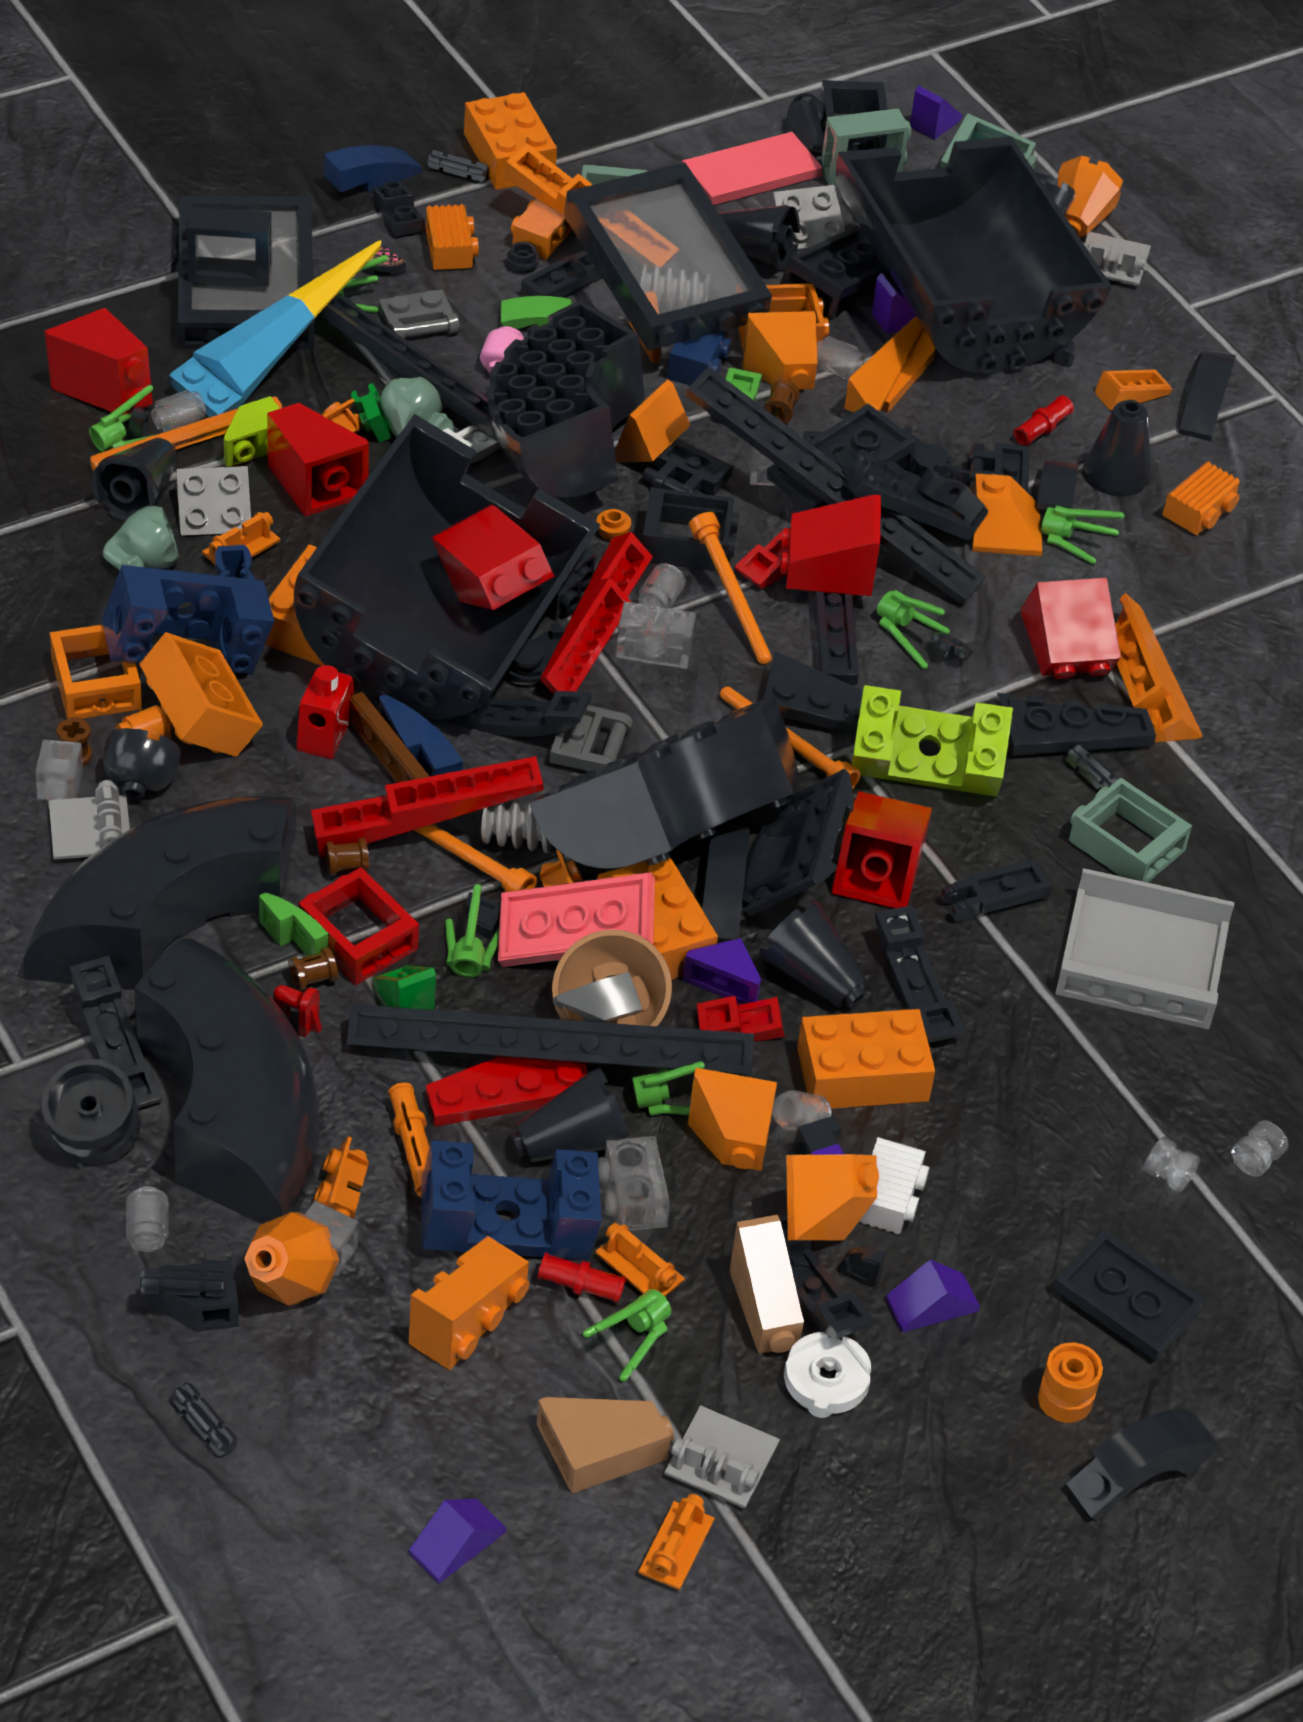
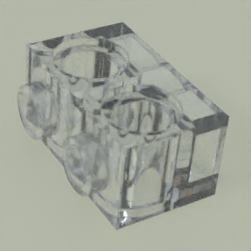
[598,1136,670,1231]

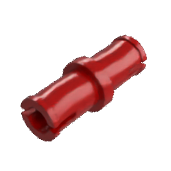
[1013,395,1074,446]
[537,1252,626,1303]

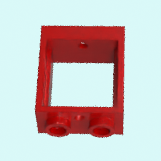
[298,867,419,986]

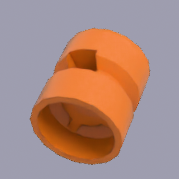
[1038,1342,1103,1423]

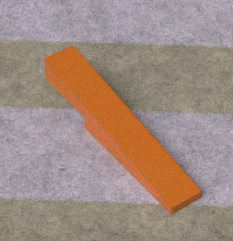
[502,143,680,272]

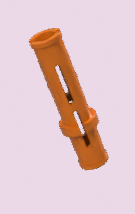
[388,1083,429,1197]

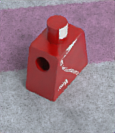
[297,665,354,760]

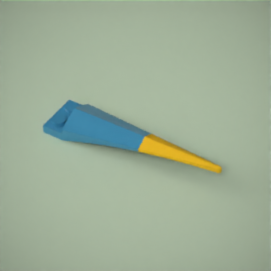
[168,241,381,417]

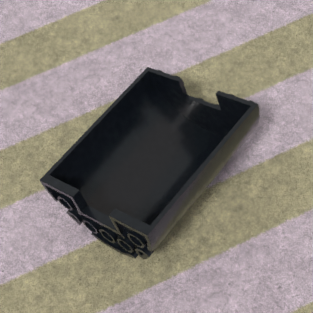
[835,136,1112,374]
[294,414,600,719]

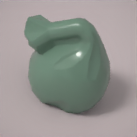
[380,377,454,437]
[103,505,179,571]

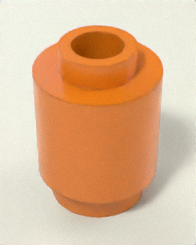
[115,705,175,742]

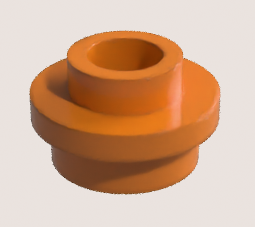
[596,509,631,541]

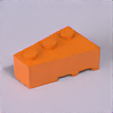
[409,1236,530,1370]

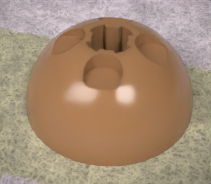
[552,930,672,1027]

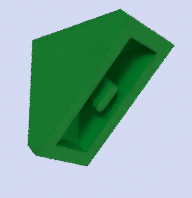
[371,965,436,1010]

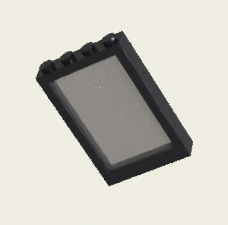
[564,162,772,351]
[178,196,314,349]

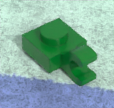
[351,383,392,443]

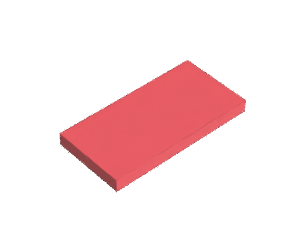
[682,132,823,205]
[498,872,655,967]

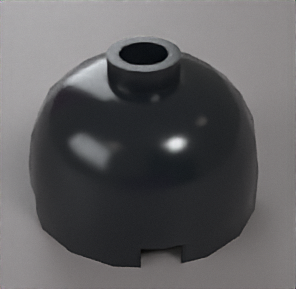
[103,728,182,798]

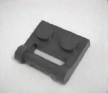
[379,289,460,339]
[550,705,633,774]

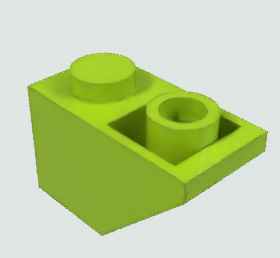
[224,396,280,467]

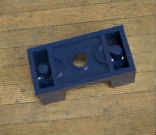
[102,565,275,675]
[421,1140,602,1260]

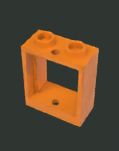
[735,284,829,352]
[50,624,142,719]

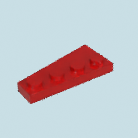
[425,1057,588,1127]

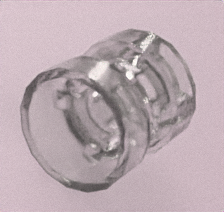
[1231,1120,1289,1177]
[1143,1136,1200,1192]

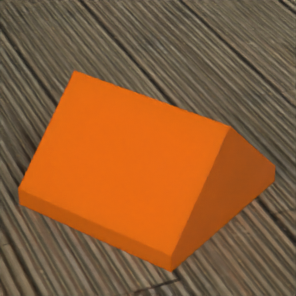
[615,379,690,463]

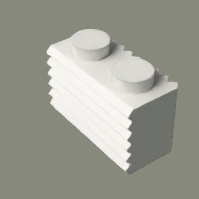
[859,1137,930,1234]

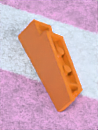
[844,316,936,413]
[1115,593,1203,742]

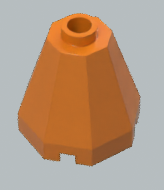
[1056,156,1123,238]
[244,1212,339,1306]

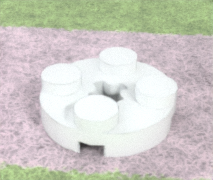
[784,1332,871,1418]

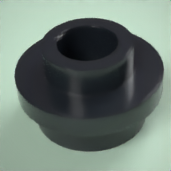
[507,242,539,272]

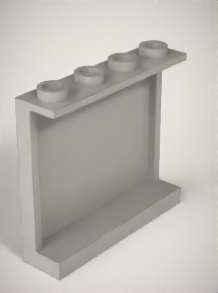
[1055,868,1235,1029]

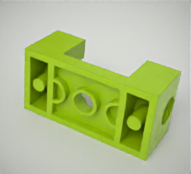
[851,685,1013,797]

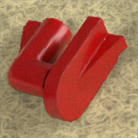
[273,985,322,1038]

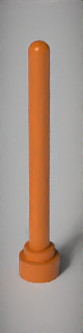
[689,512,771,665]
[720,686,860,789]
[414,824,537,892]

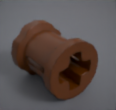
[764,380,800,424]
[56,717,92,768]
[325,837,369,876]
[288,947,338,991]

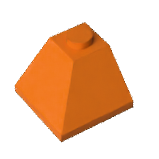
[742,311,818,390]
[972,473,1043,557]
[688,1068,777,1171]
[786,1154,879,1241]

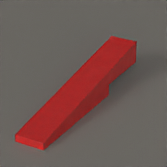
[540,532,653,694]
[311,756,544,858]

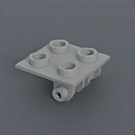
[772,185,845,250]
[1083,232,1151,286]
[177,466,251,537]
[49,780,130,860]
[664,1405,780,1509]

